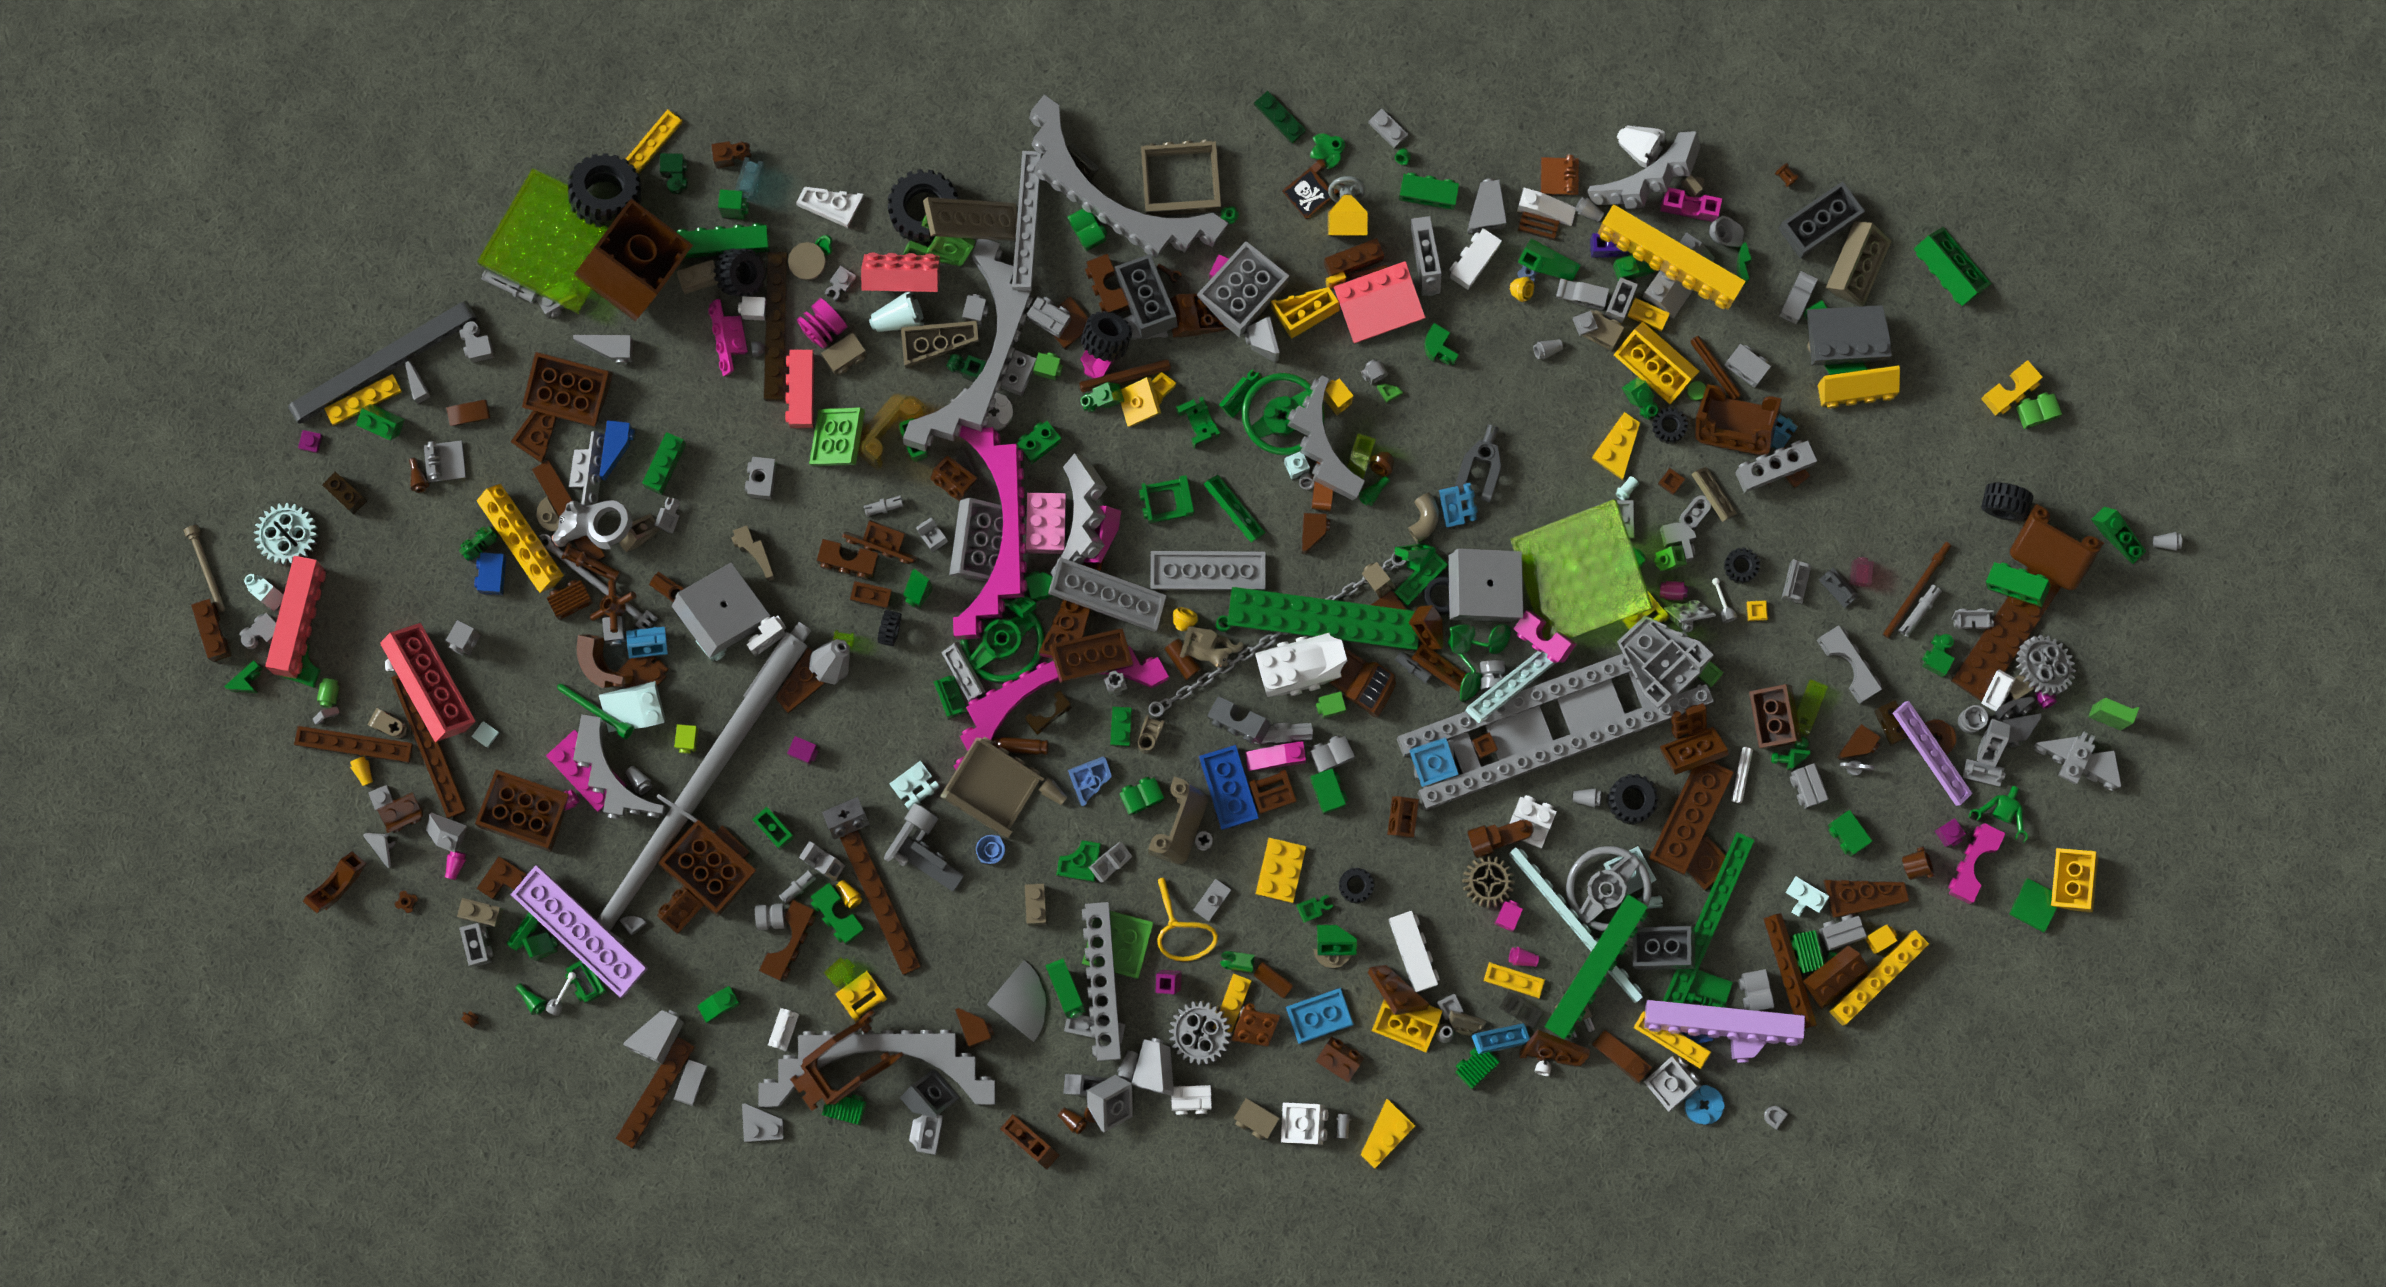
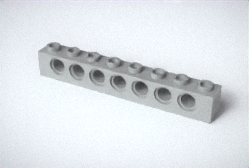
[1082,902,1121,1062]

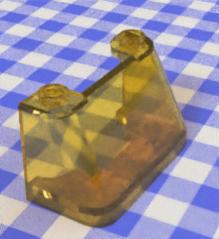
[858,393,927,471]

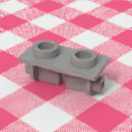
[1952,608,1994,629]
[1962,759,2005,787]

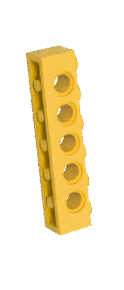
[477,484,564,593]
[1829,930,1929,1026]

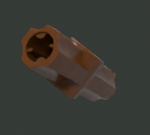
[649,571,683,603]

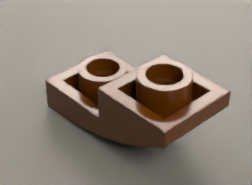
[446,400,490,426]

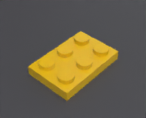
[1255,838,1306,903]

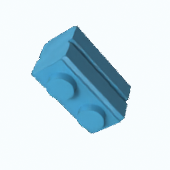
[626,627,668,659]

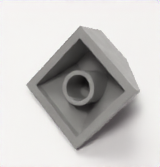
[1244,317,1279,363]

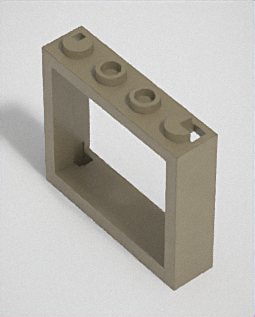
[1141,140,1221,216]

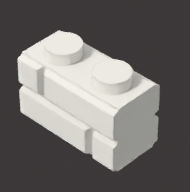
[1171,1086,1211,1115]

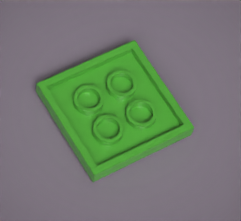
[809,408,865,466]
[1082,911,1153,979]

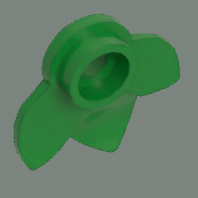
[1310,133,1345,169]

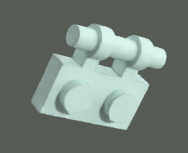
[890,761,940,810]

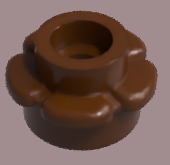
[461,1011,479,1028]

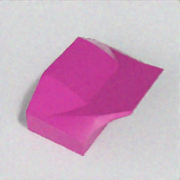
[1080,350,1115,379]

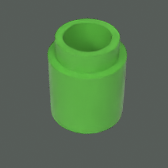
[317,678,339,708]

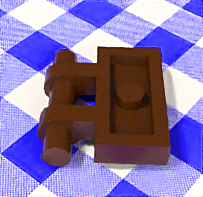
[1671,703,1707,739]

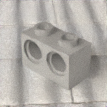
[446,620,481,656]

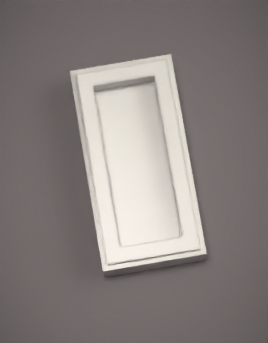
[1981,670,2015,711]

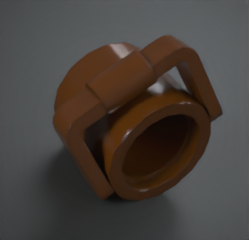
[1902,846,1934,880]

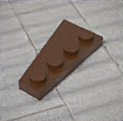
[1823,880,1909,918]

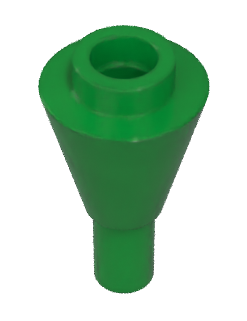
[1359,476,1390,506]
[515,983,546,1015]

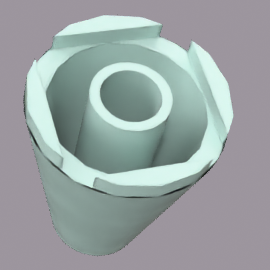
[869,291,924,332]

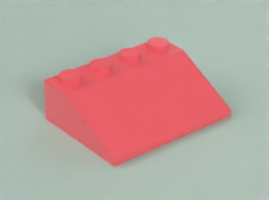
[1334,261,1425,344]

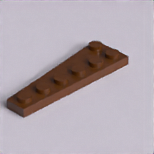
[1039,558,1104,658]

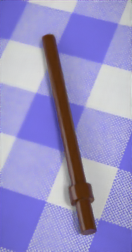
[1882,542,1952,639]

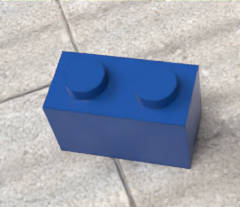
[474,553,507,595]

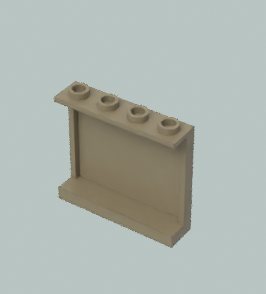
[940,737,1044,838]

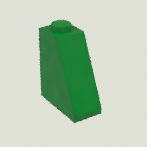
[1045,958,1085,1019]

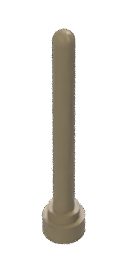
[183,525,225,612]

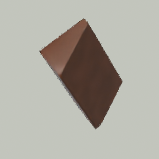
[1254,962,1293,998]

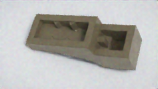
[731,525,775,581]

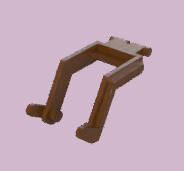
[790,1010,904,1111]

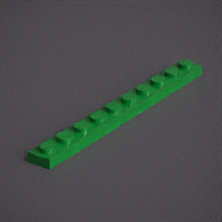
[1662,832,1754,1003]

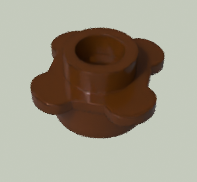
[395,891,418,913]

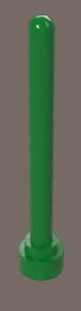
[557,684,634,739]

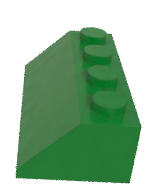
[1914,227,1992,306]

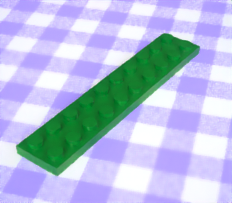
[1227,587,1419,650]

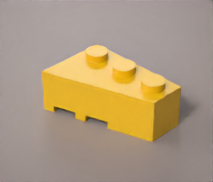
[1271,287,1340,339]

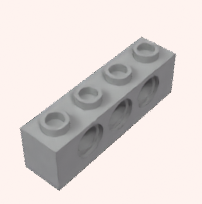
[1735,440,1817,493]

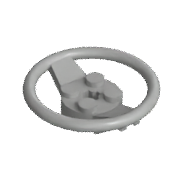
[1566,846,1652,931]

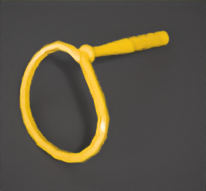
[1158,878,1218,962]

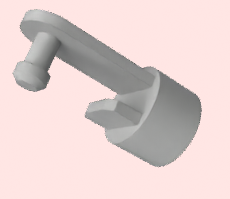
[884,804,938,866]

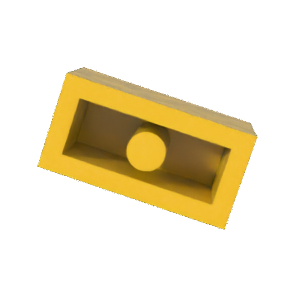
[1323,378,1354,415]

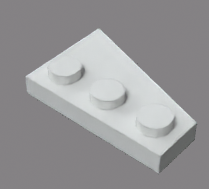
[796,187,864,228]

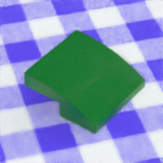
[2009,878,2057,933]

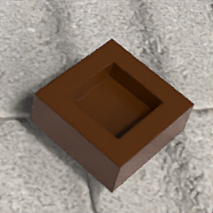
[1658,468,1685,495]
[1472,732,1498,759]

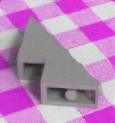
[2033,735,2121,791]

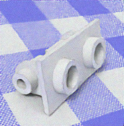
[768,1008,799,1051]

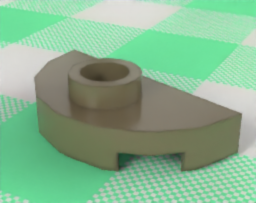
[536,497,559,532]
[1313,949,1351,969]
[1449,1010,1487,1035]

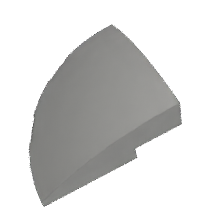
[987,960,1046,1042]

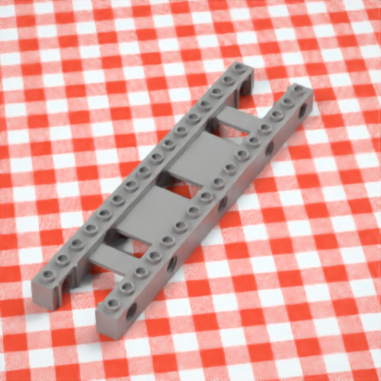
[1397,631,1714,811]

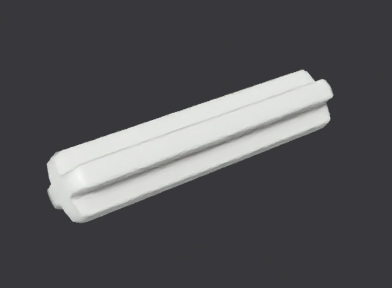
[1732,747,1753,804]

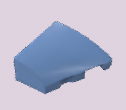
[1068,757,1112,806]

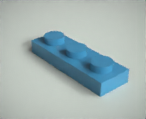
[1472,1023,1530,1054]

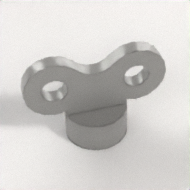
[1840,760,1874,776]

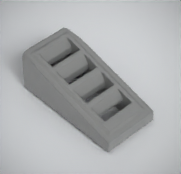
[405,361,430,404]

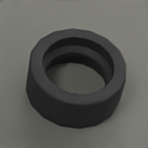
[1424,577,1450,615]

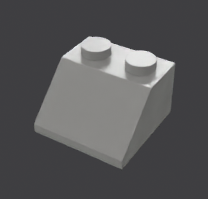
[1087,1075,1133,1132]

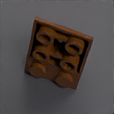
[1169,294,1230,338]

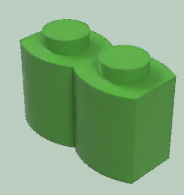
[2016,392,2062,429]

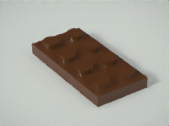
[1049,628,1133,683]

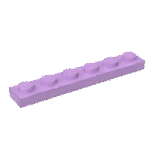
[1893,701,1973,806]

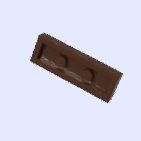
[1411,643,1466,692]

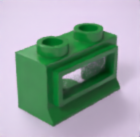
[565,960,607,1003]

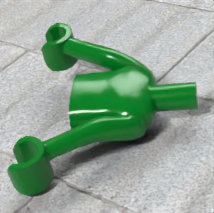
[1968,786,2028,843]

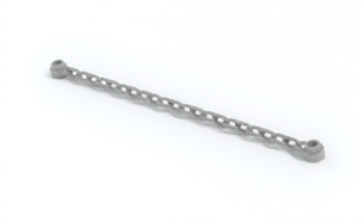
[1149,552,1406,718]

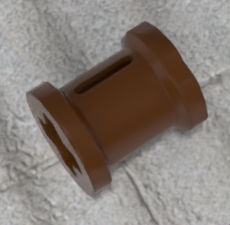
[1775,163,1800,188]

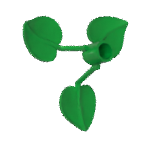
[1448,624,1511,702]

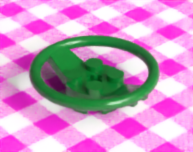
[1242,373,1325,455]
[961,600,1045,683]

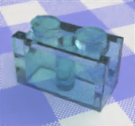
[735,157,765,203]

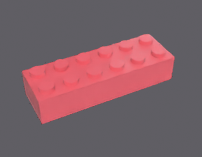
[265,556,326,679]
[380,623,476,742]

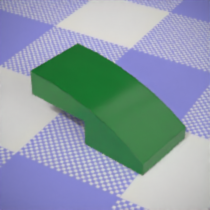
[1737,243,1751,285]

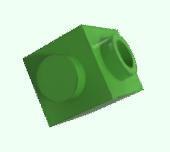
[1033,352,1063,381]

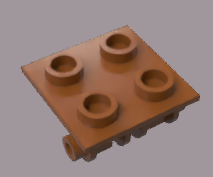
[1541,155,1579,195]
[1231,1003,1280,1046]

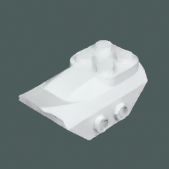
[1255,633,1347,697]

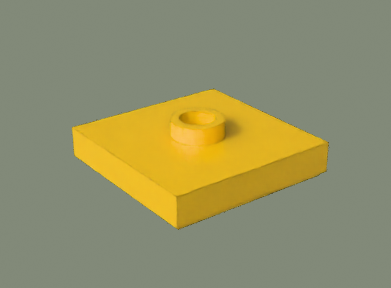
[1121,377,1161,427]

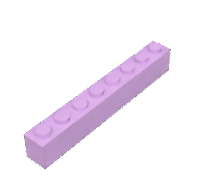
[1644,1000,1805,1046]

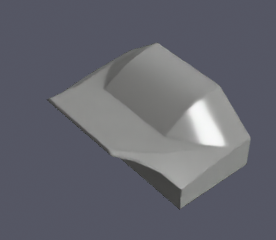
[909,1115,943,1155]

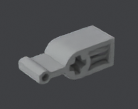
[1779,271,1818,324]
[1556,279,1609,311]

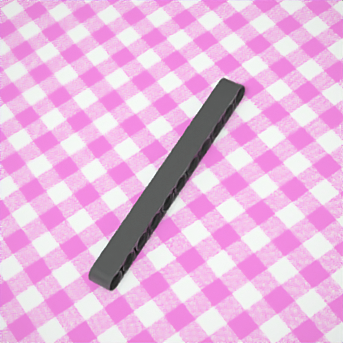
[288,301,477,424]

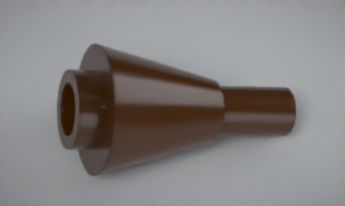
[409,458,429,493]

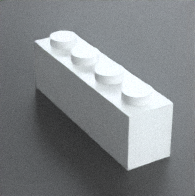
[1389,911,1440,992]

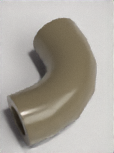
[1408,492,1439,544]

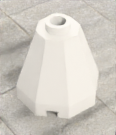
[1617,126,1666,168]

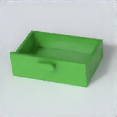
[2089,698,2139,731]

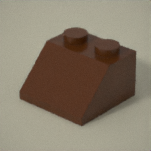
[955,1008,994,1048]

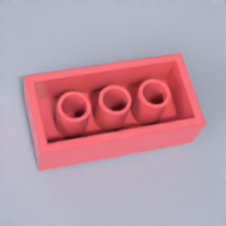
[861,252,940,292]

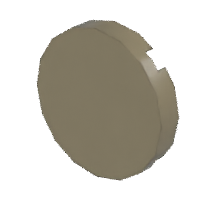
[788,242,826,280]

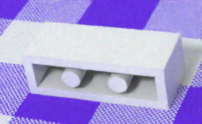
[1449,228,1502,290]

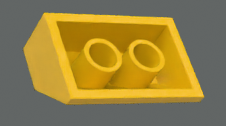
[2051,848,2098,912]
[1372,999,1442,1052]

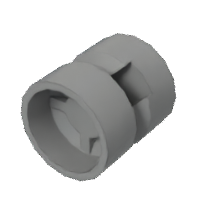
[1480,660,1505,691]
[1958,705,1988,733]
[755,903,785,931]

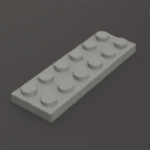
[1150,551,1265,591]
[1048,557,1166,632]

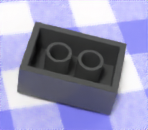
[1633,926,1695,970]

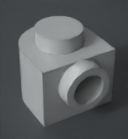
[1361,359,1388,385]

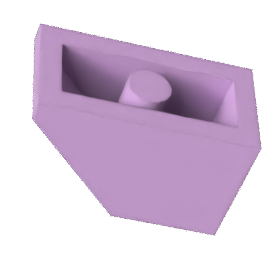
[1730,1038,1767,1063]

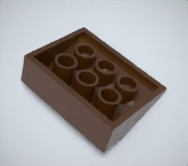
[522,352,613,427]
[475,770,569,852]
[659,820,756,917]

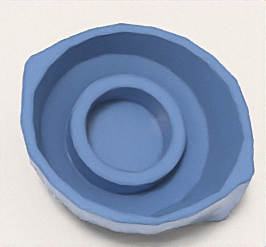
[976,835,1005,864]

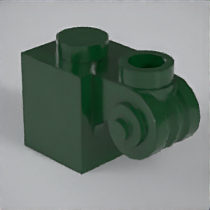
[660,153,688,194]
[946,354,986,382]

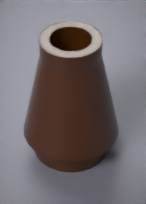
[1058,1107,1088,1135]

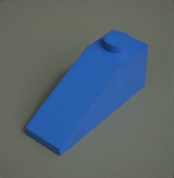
[599,421,635,480]

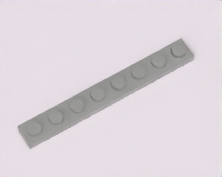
[1012,151,1042,291]

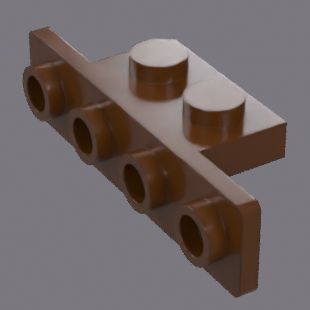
[842,520,917,564]

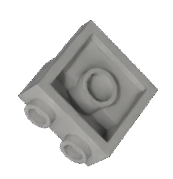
[1644,1056,1701,1112]

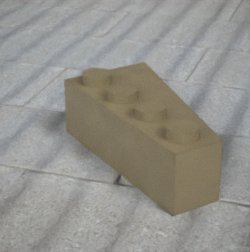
[901,321,979,368]

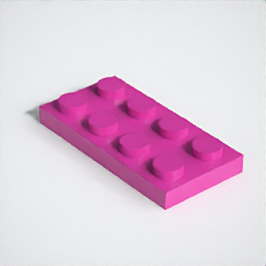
[546,730,627,812]

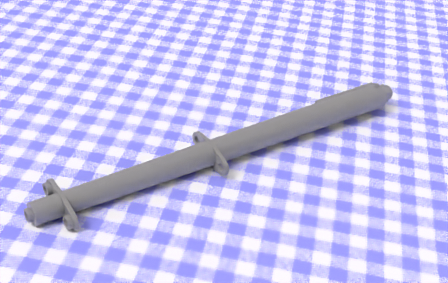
[597,622,811,944]

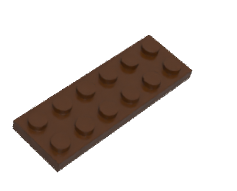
[1649,762,1734,875]

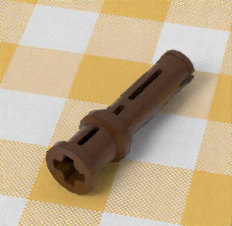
[561,543,620,580]

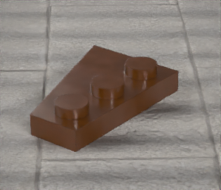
[1368,965,1430,1015]

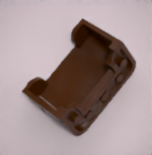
[1695,384,1782,455]
[2010,504,2104,590]

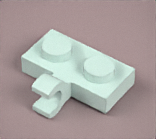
[1786,876,1830,917]

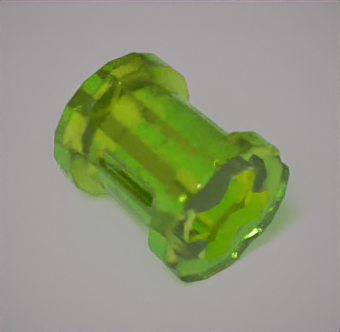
[833,630,855,650]

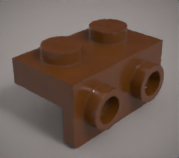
[1316,1037,1364,1082]

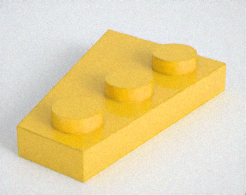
[1592,412,1640,480]
[1361,1099,1415,1169]

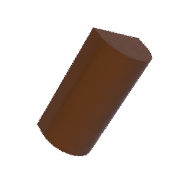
[1164,638,1202,681]

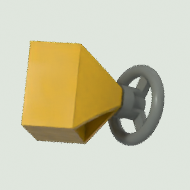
[1328,176,1368,235]

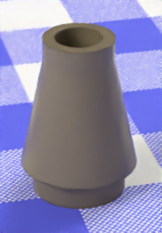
[1039,778,1068,805]

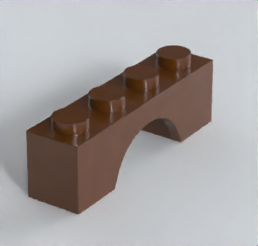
[759,900,817,982]

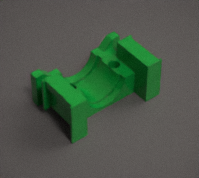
[1176,396,1220,449]

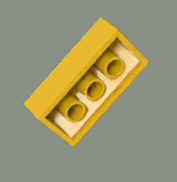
[1614,322,1700,404]
[1818,366,1900,409]

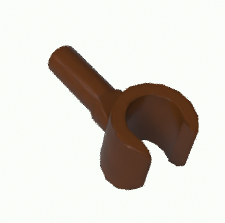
[1157,264,1182,283]

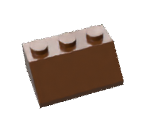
[1803,945,1868,1010]

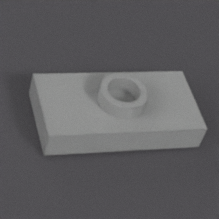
[1193,879,1231,922]

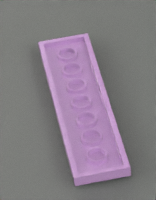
[511,865,648,998]

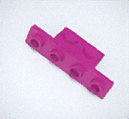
[709,299,748,376]

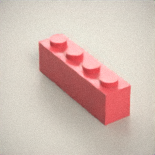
[785,350,814,428]

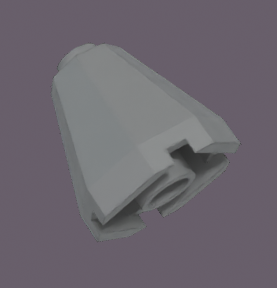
[809,639,850,684]

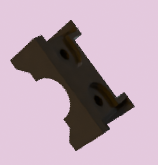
[1025,690,1072,735]

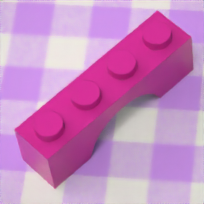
[1948,823,2006,904]

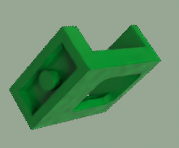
[1139,475,1194,524]

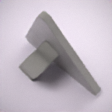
[363,833,396,868]

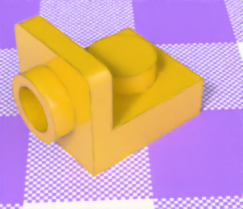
[1152,372,1176,405]

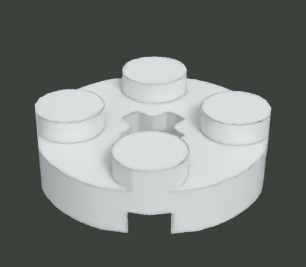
[983,393,1013,431]

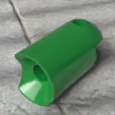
[1220,951,1255,973]

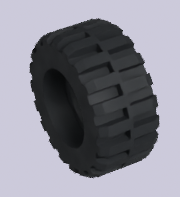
[568,153,641,228]
[888,169,959,245]

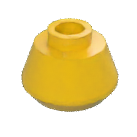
[1510,277,1534,302]
[1173,607,1198,631]

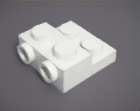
[747,616,786,657]
[1509,795,1557,848]
[1281,1103,1328,1145]

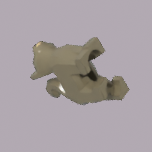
[1180,627,1243,668]

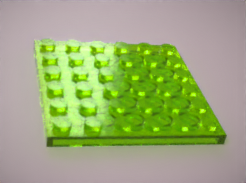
[477,168,608,314]
[1510,499,1653,641]

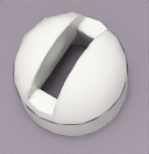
[1535,1060,1551,1076]

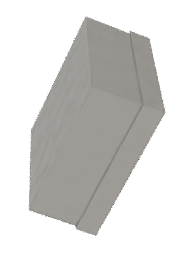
[1448,548,1523,622]
[672,563,770,658]

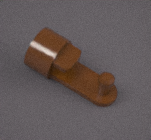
[1467,820,1534,858]

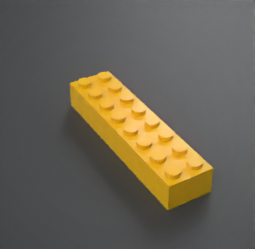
[1597,204,1745,310]

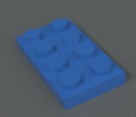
[1199,745,1259,830]

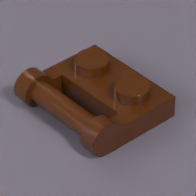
[1249,769,1296,814]

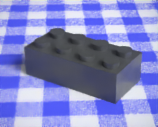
[1778,182,1865,259]
[1115,254,1178,340]

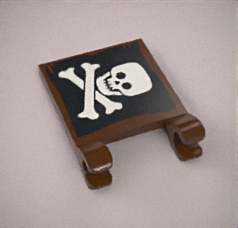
[1282,159,1344,219]

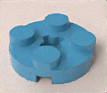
[1684,1085,1725,1125]

